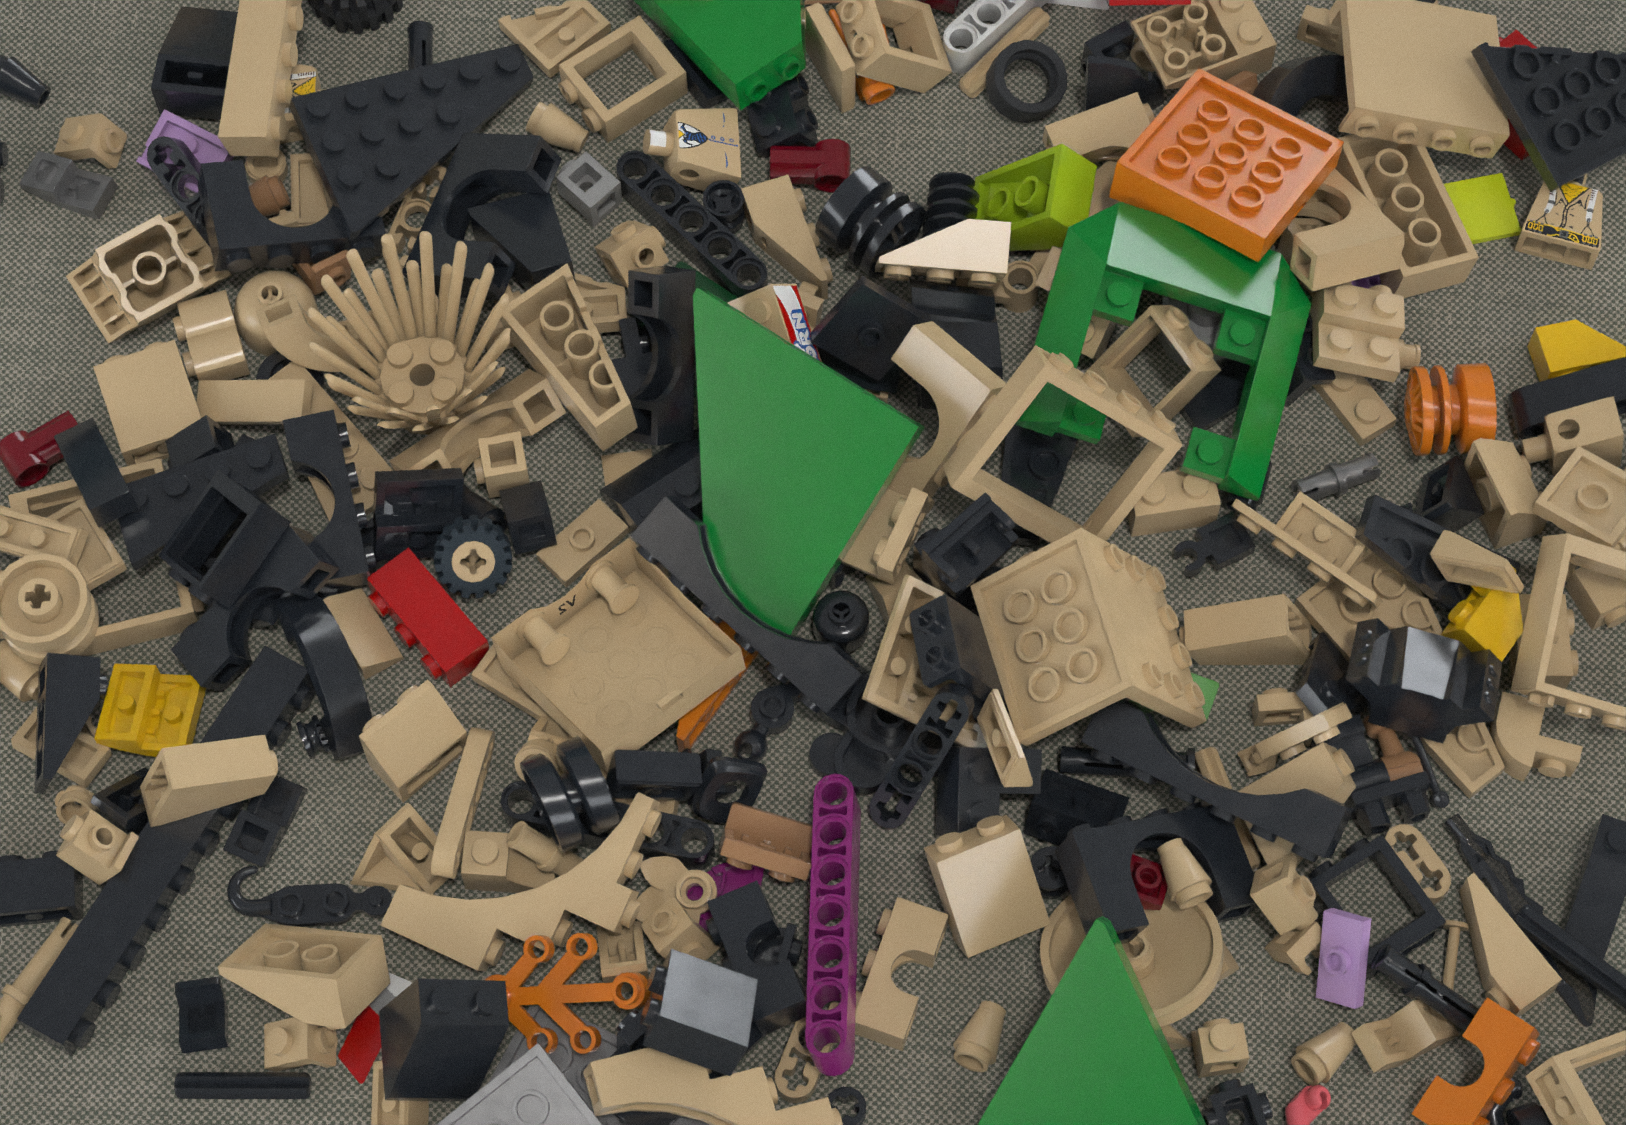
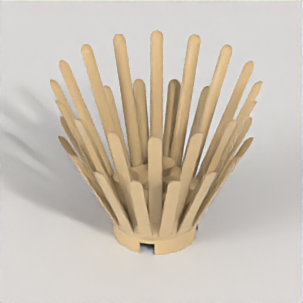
[308,231,511,435]

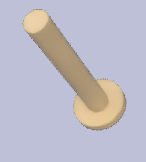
[1443,920,1469,990]

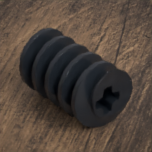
[921,172,980,239]

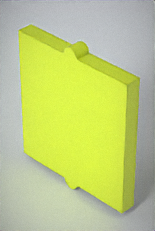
[1444,173,1521,244]

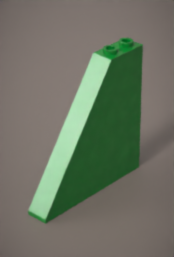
[634,0,806,110]
[693,288,925,636]
[978,916,1206,1125]

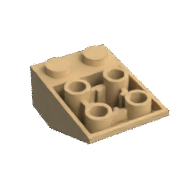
[1130,0,1277,89]
[875,219,1011,288]

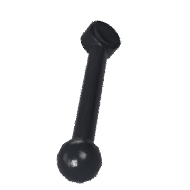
[1405,733,1449,809]

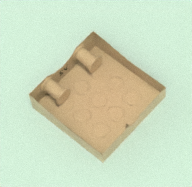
[491,537,746,773]

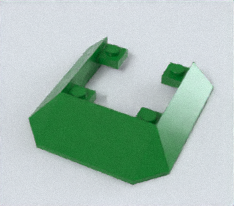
[1014,202,1311,501]

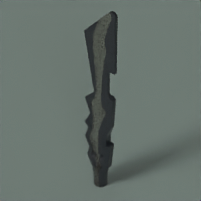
[1444,813,1598,1027]

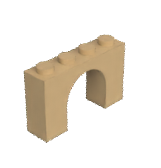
[1042,92,1155,163]
[1290,168,1405,291]
[888,321,1006,514]

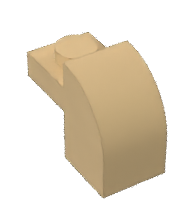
[1489,691,1583,782]

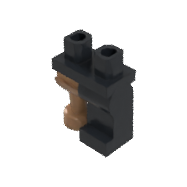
[1317,714,1431,837]

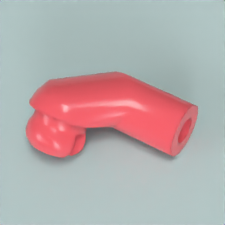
[1285,1085,1331,1125]

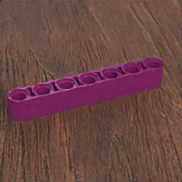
[805,774,861,1076]

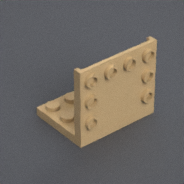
[970,528,1207,746]

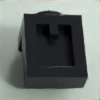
[1081,20,1135,74]

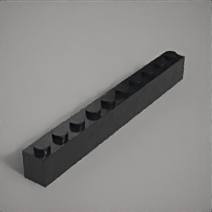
[17,646,315,1057]

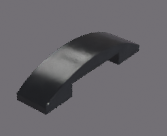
[273,593,372,761]

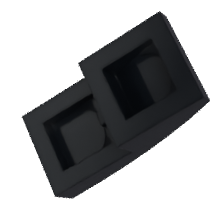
[223,775,308,868]

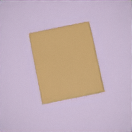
[601,449,652,486]

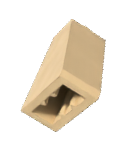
[1179,594,1312,665]
[140,735,278,827]
[1238,742,1356,868]

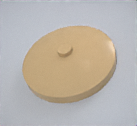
[1040,888,1224,1027]

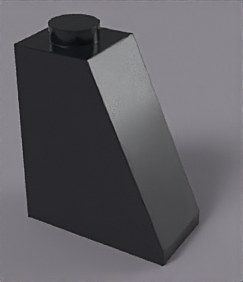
[468,191,576,290]

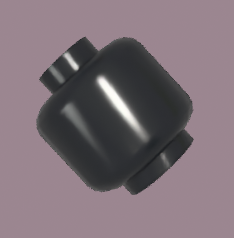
[813,591,869,653]

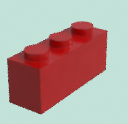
[367,547,490,688]

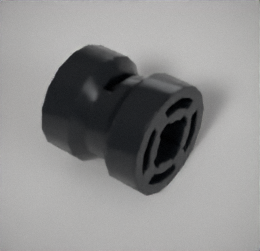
[703,180,745,234]

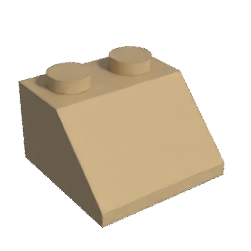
[1464,438,1548,550]

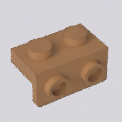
[719,802,813,883]

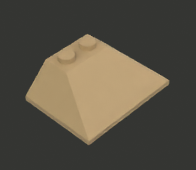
[862,575,1014,747]

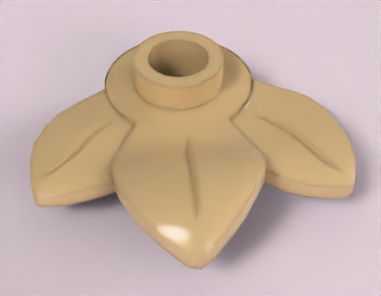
[636,856,718,924]

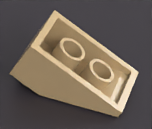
[218,923,390,1030]

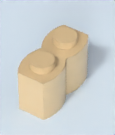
[172,290,250,381]

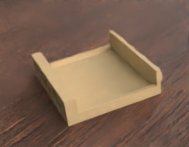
[1329,0,1510,159]

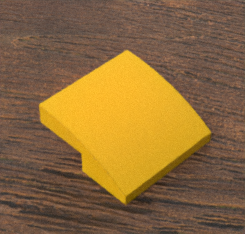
[94,663,206,757]

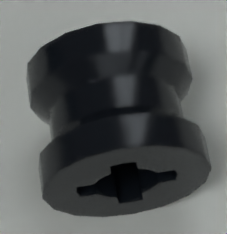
[1031,846,1069,899]

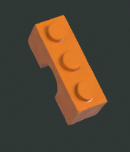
[1412,997,1541,1125]

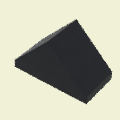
[1415,455,1485,532]
[90,767,149,835]

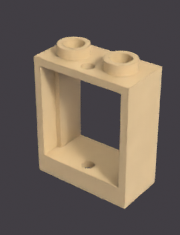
[835,0,952,93]
[558,15,688,143]
[1088,305,1221,438]

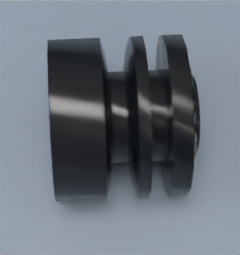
[815,166,926,278]

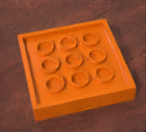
[1109,68,1344,262]

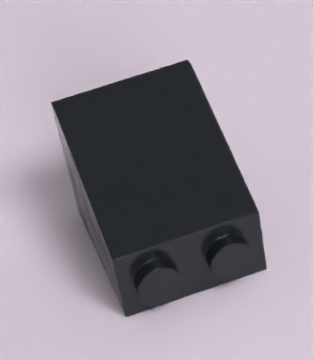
[379,978,509,1101]

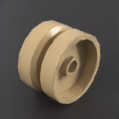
[0,553,99,665]

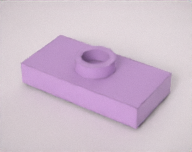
[1316,908,1371,1009]

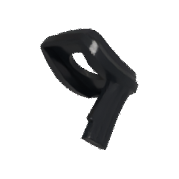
[682,748,768,823]

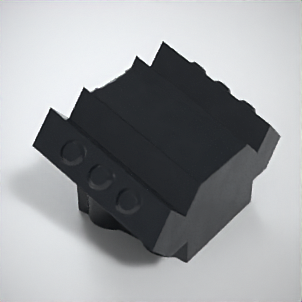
[910,280,1003,410]
[1346,618,1502,744]

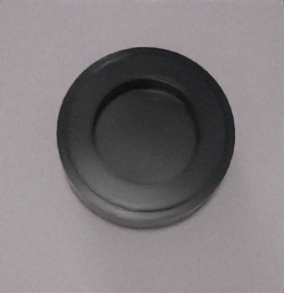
[809,733,843,778]

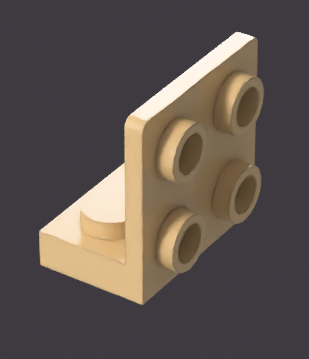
[841,487,929,585]

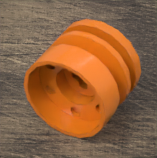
[1404,363,1497,456]

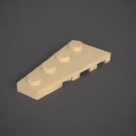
[268,362,393,522]

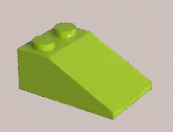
[973,144,1097,251]

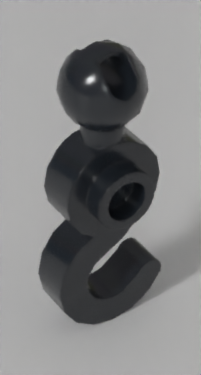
[733,684,802,762]

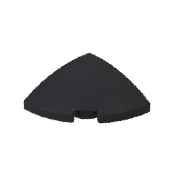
[1083,56,1164,112]

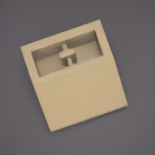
[359,679,468,803]

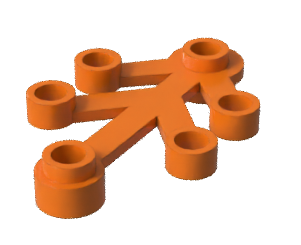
[485,933,651,1054]

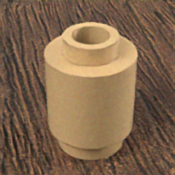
[0,639,40,702]

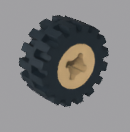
[434,515,512,598]

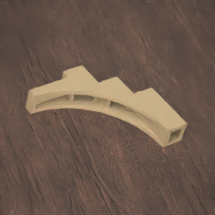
[380,792,662,972]
[583,1047,843,1125]

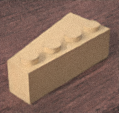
[501,264,638,451]

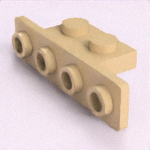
[1231,491,1383,608]

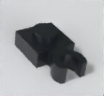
[1173,511,1256,577]

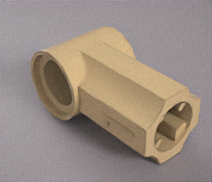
[956,260,1039,313]

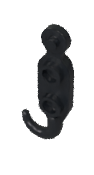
[227,865,392,927]

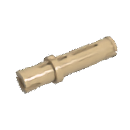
[0,917,78,1044]

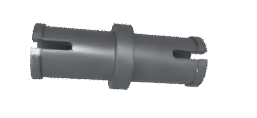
[1291,452,1381,501]

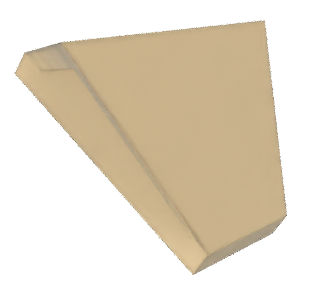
[350,803,461,894]

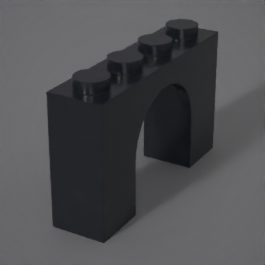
[402,133,562,300]
[197,160,386,272]
[1055,801,1258,944]

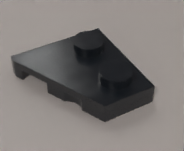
[1296,632,1368,716]

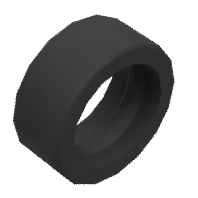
[986,40,1068,123]

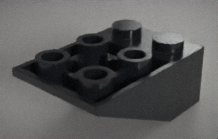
[151,6,238,120]

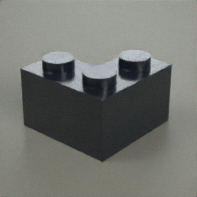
[936,746,1042,836]

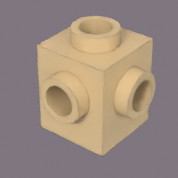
[594,220,669,288]

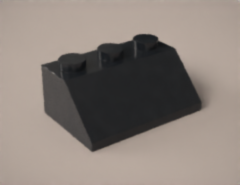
[599,427,703,545]

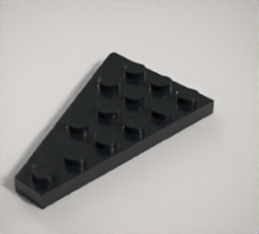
[1471,42,1626,192]
[289,44,534,241]

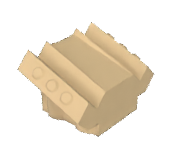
[66,211,231,344]

